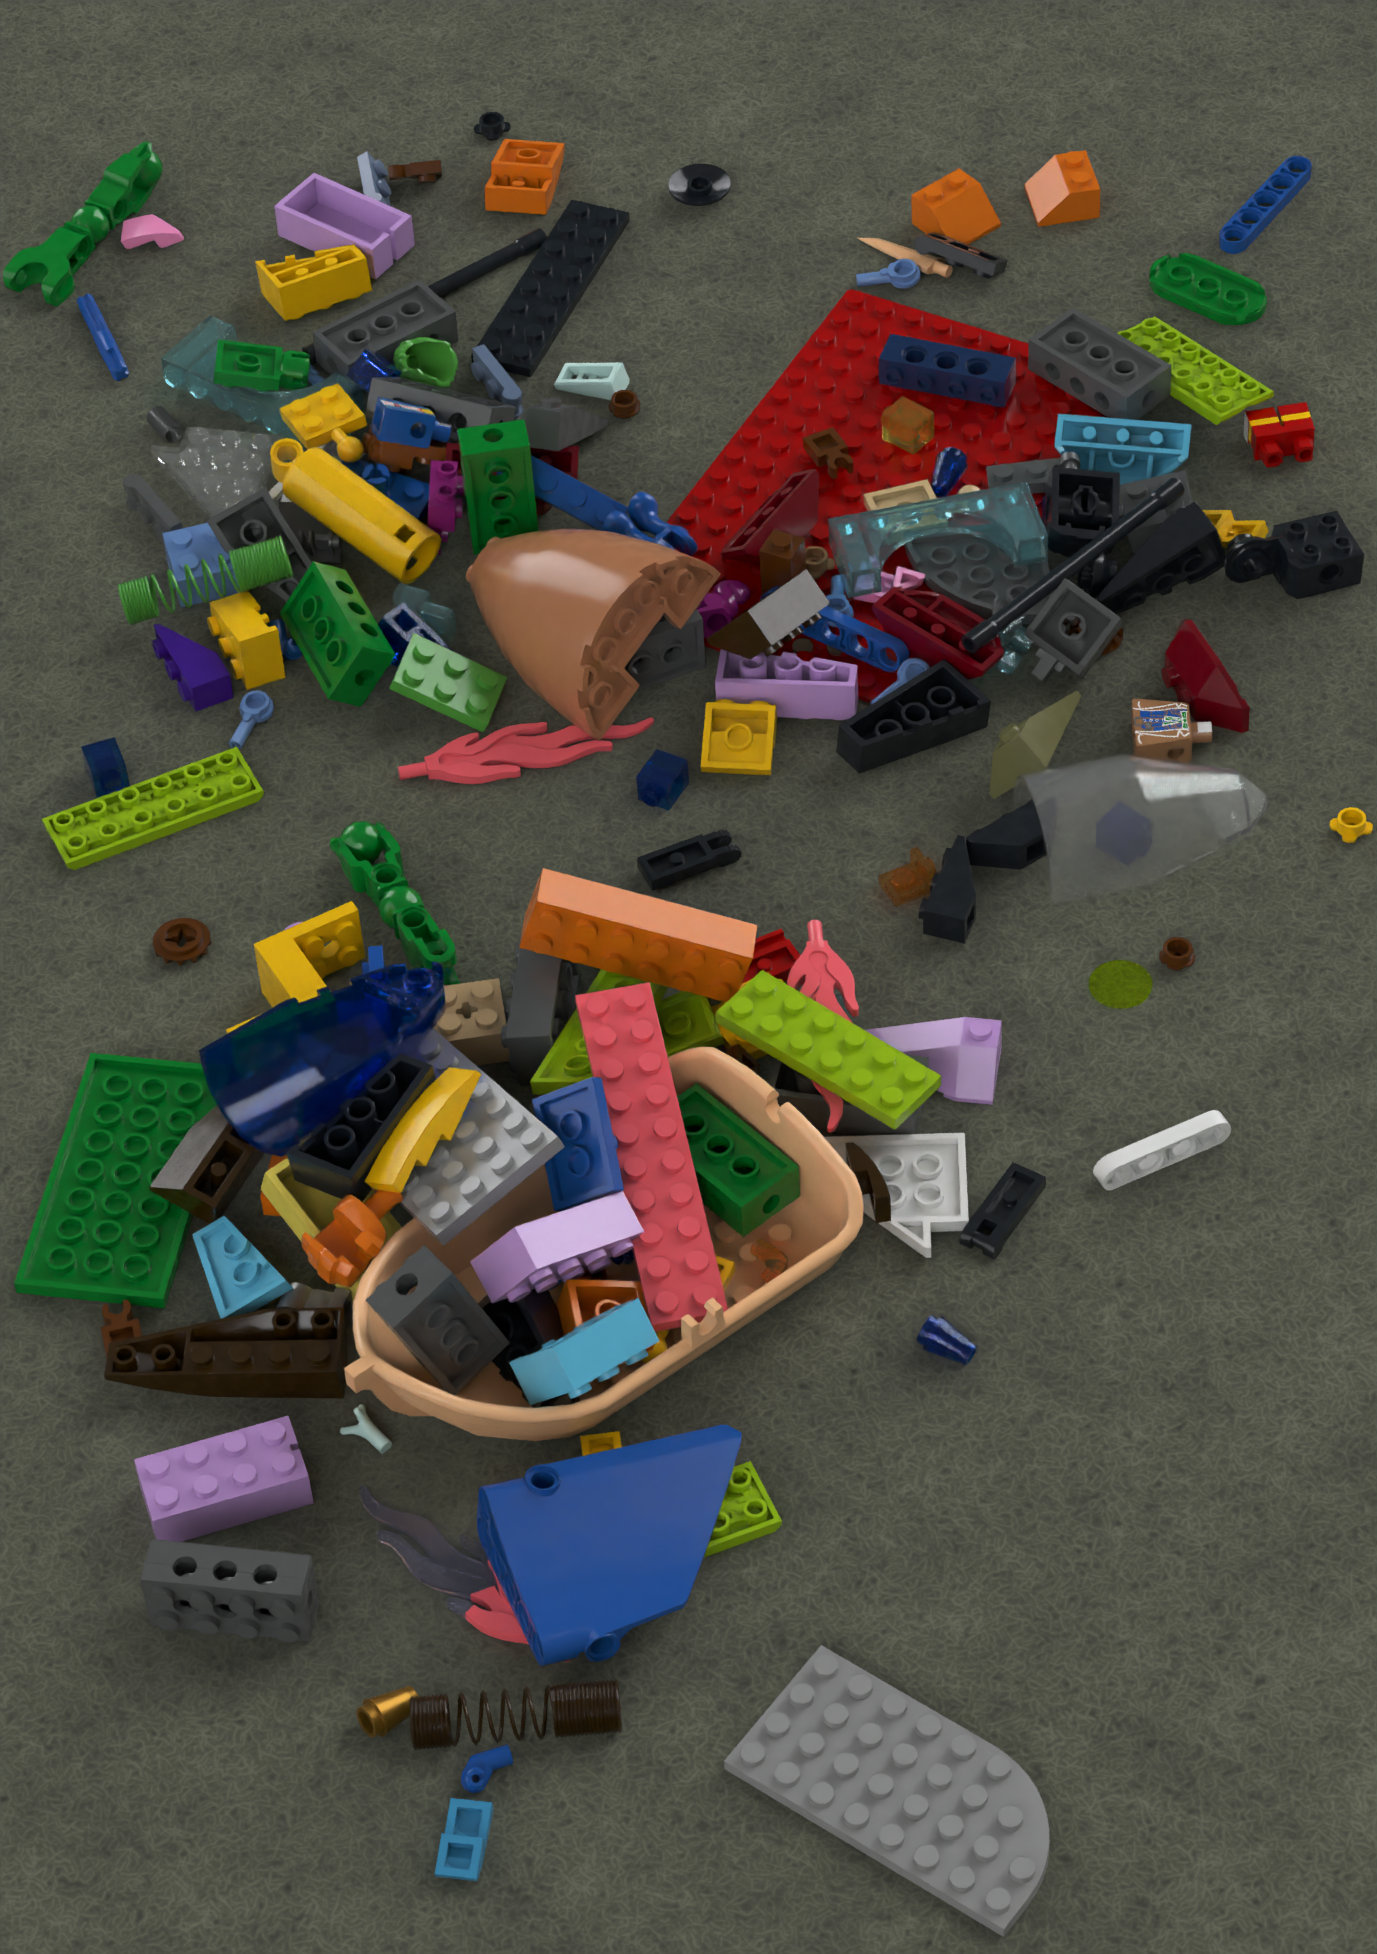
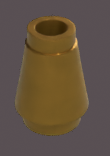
[356,1686,419,1738]

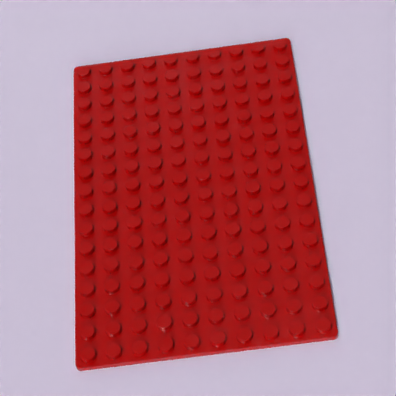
[666,289,1109,703]

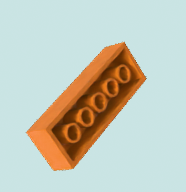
[519,868,757,1002]

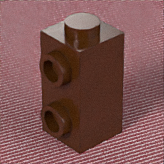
[759,529,806,596]

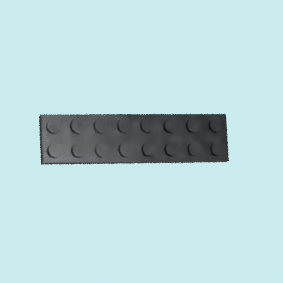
[471,200,630,377]

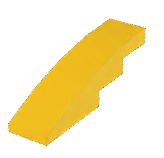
[364,1067,481,1193]

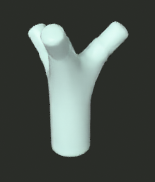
[340,1404,392,1454]

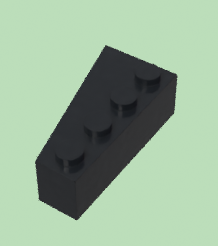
[836,659,991,774]
[286,1053,436,1202]

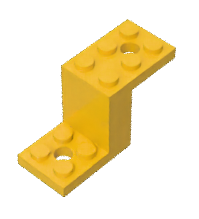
[226,901,365,1085]

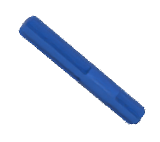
[77,294,129,381]

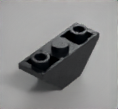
[966,790,1055,870]

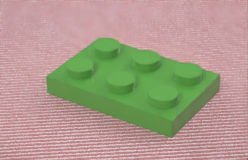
[389,633,507,732]

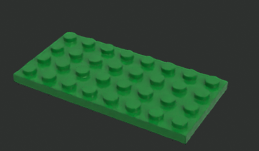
[14,1053,236,1308]

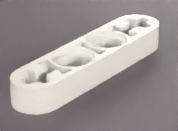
[1093,1110,1231,1190]

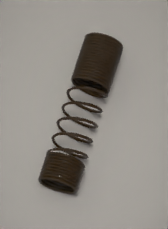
[409,1679,622,1750]

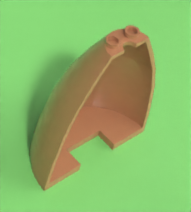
[466,529,721,741]

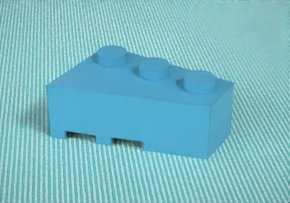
[509,1298,659,1405]

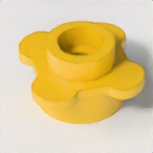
[1330,807,1373,843]

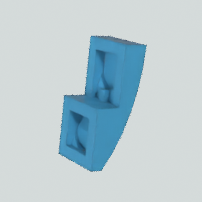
[435,1798,494,1881]

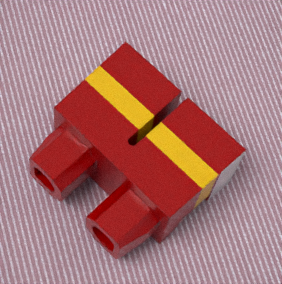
[1244,402,1315,468]

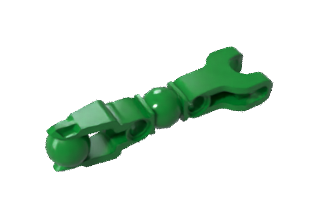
[3,141,163,307]
[330,821,461,999]

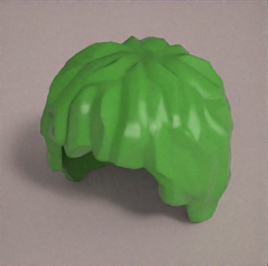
[393,337,458,388]

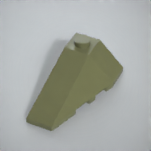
[989,691,1081,799]

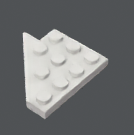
[824,1133,969,1258]

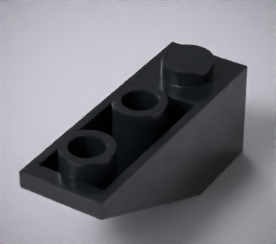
[918,835,976,944]

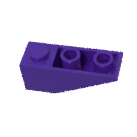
[152,624,234,712]

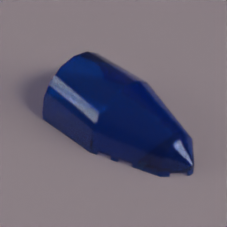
[199,962,445,1157]

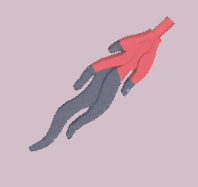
[359,1486,571,1662]

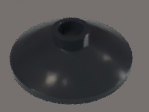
[668,164,731,206]

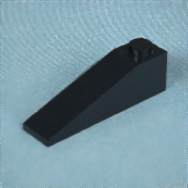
[1096,501,1226,614]

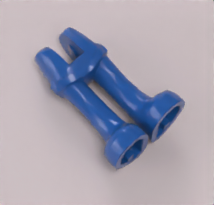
[603,492,698,556]

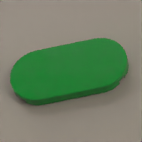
[1149,253,1267,325]

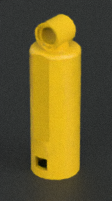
[270,438,441,584]

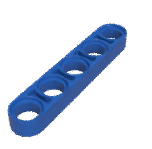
[1219,156,1312,254]
[760,585,909,672]

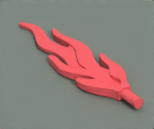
[398,717,654,784]
[787,920,859,1133]

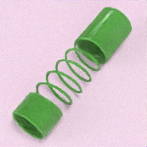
[118,536,293,625]

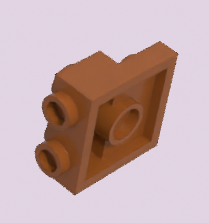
[361,425,446,472]

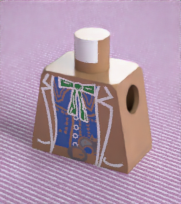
[1131,699,1212,770]

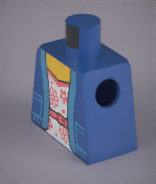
[371,397,451,449]

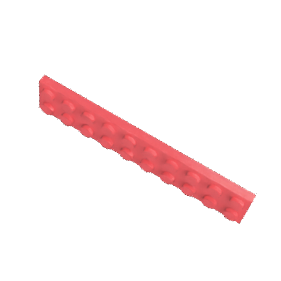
[575,982,728,1332]

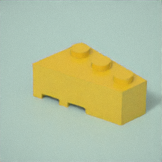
[255,244,372,321]
[207,590,286,690]

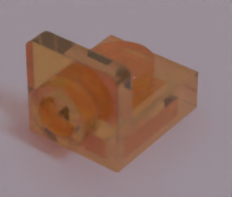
[878,847,936,907]

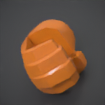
[301,1190,403,1288]

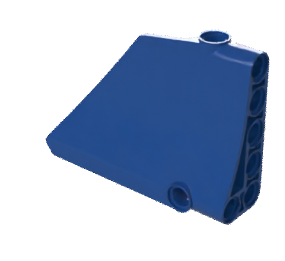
[477,1425,742,1666]

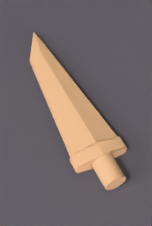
[858,238,953,278]

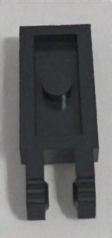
[637,829,742,891]

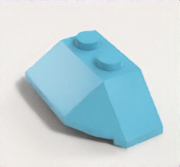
[1054,414,1192,485]

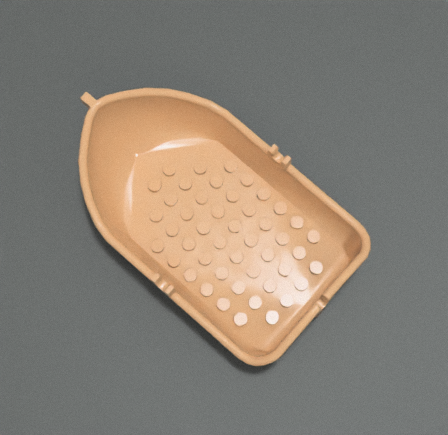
[344,1047,864,1441]

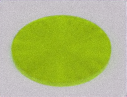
[1089,960,1152,1009]

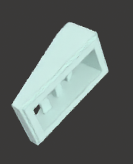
[554,363,629,400]

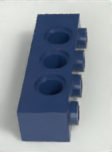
[879,334,1016,408]

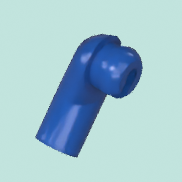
[268,620,303,661]
[461,1744,513,1793]

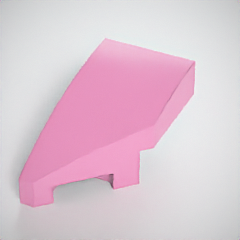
[121,214,184,249]
[853,566,925,603]

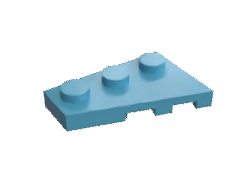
[192,1216,293,1319]

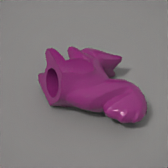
[696,580,750,638]

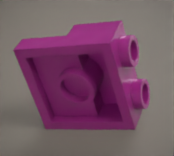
[428,460,464,555]

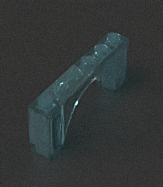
[161,316,363,446]
[828,482,1048,598]

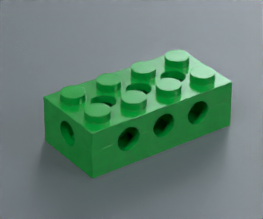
[457,419,538,555]
[279,561,395,707]
[677,1083,801,1237]

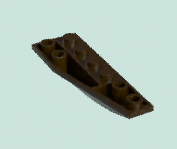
[149,1032,334,1224]
[104,1307,348,1399]

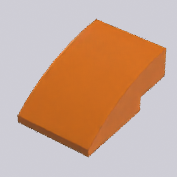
[485,139,565,215]

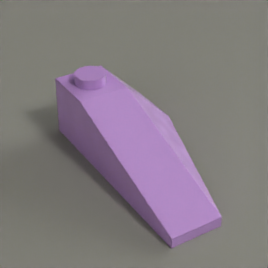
[865,1017,1002,1105]

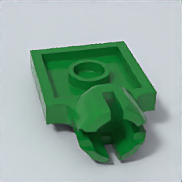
[213,339,310,392]

